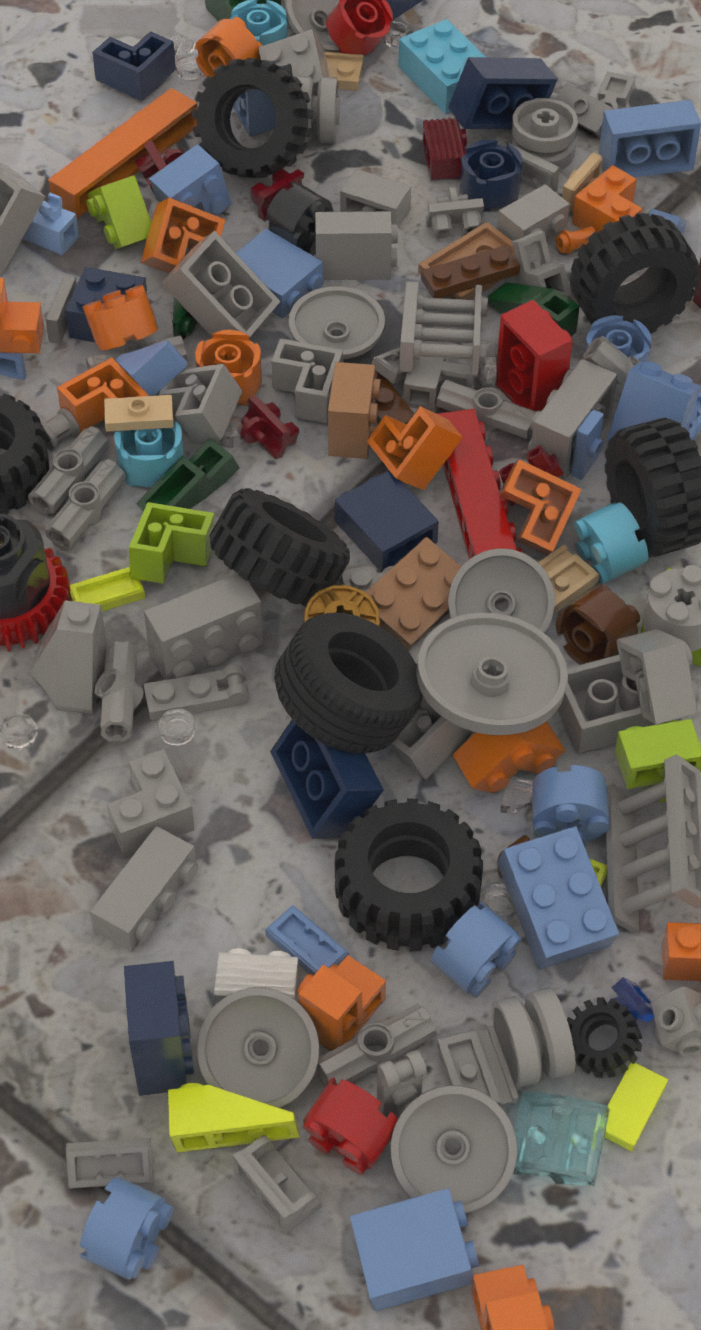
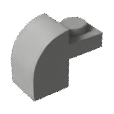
[512,231,571,296]
[403,356,475,411]

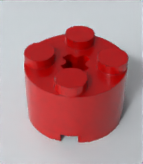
[325,0,393,56]
[303,1078,398,1175]

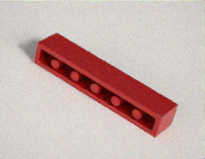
[438,409,523,559]

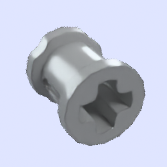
[41,408,80,450]

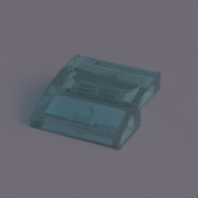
[513,1092,610,1186]

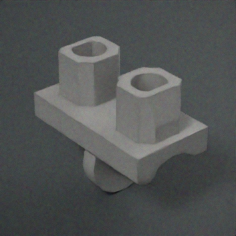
[426,187,484,238]

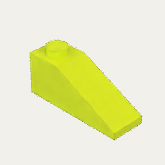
[168,1083,300,1153]

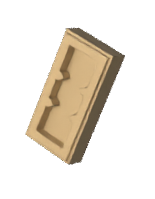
[562,152,603,213]
[104,395,174,432]

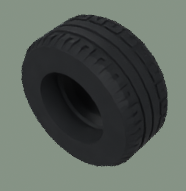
[274,613,423,754]

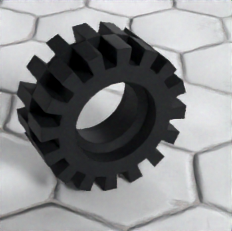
[567,997,642,1078]

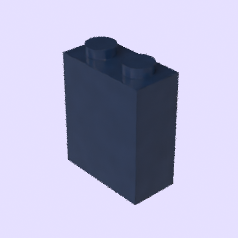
[335,470,439,572]

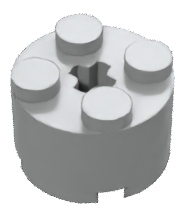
[643,565,701,651]

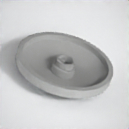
[416,613,568,735]

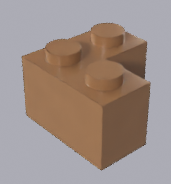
[328,362,381,459]

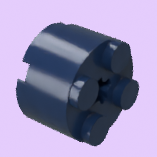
[460,140,522,212]

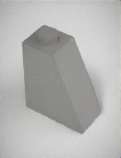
[30,600,107,714]

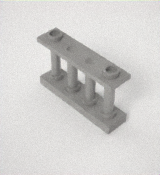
[399,282,488,375]
[606,754,701,934]

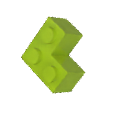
[86,175,151,249]
[129,502,215,584]
[615,719,701,803]

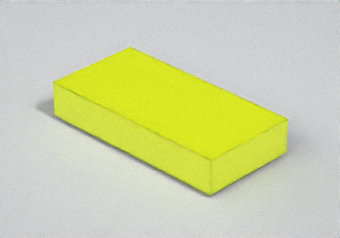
[69,567,145,612]
[595,1062,669,1152]

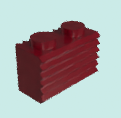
[422,117,467,180]

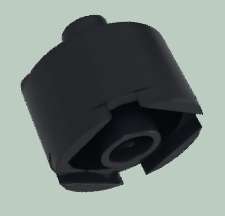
[265,182,334,256]

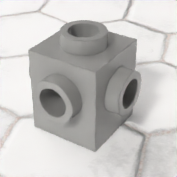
[651,986,701,1055]

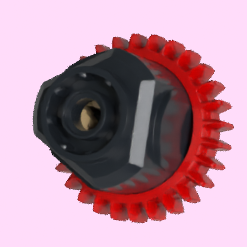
[0,514,71,652]

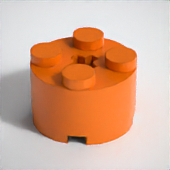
[194,17,262,77]
[82,285,158,351]
[195,330,262,405]

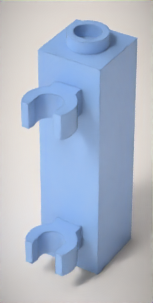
[23,193,79,255]

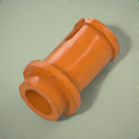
[555,226,595,255]

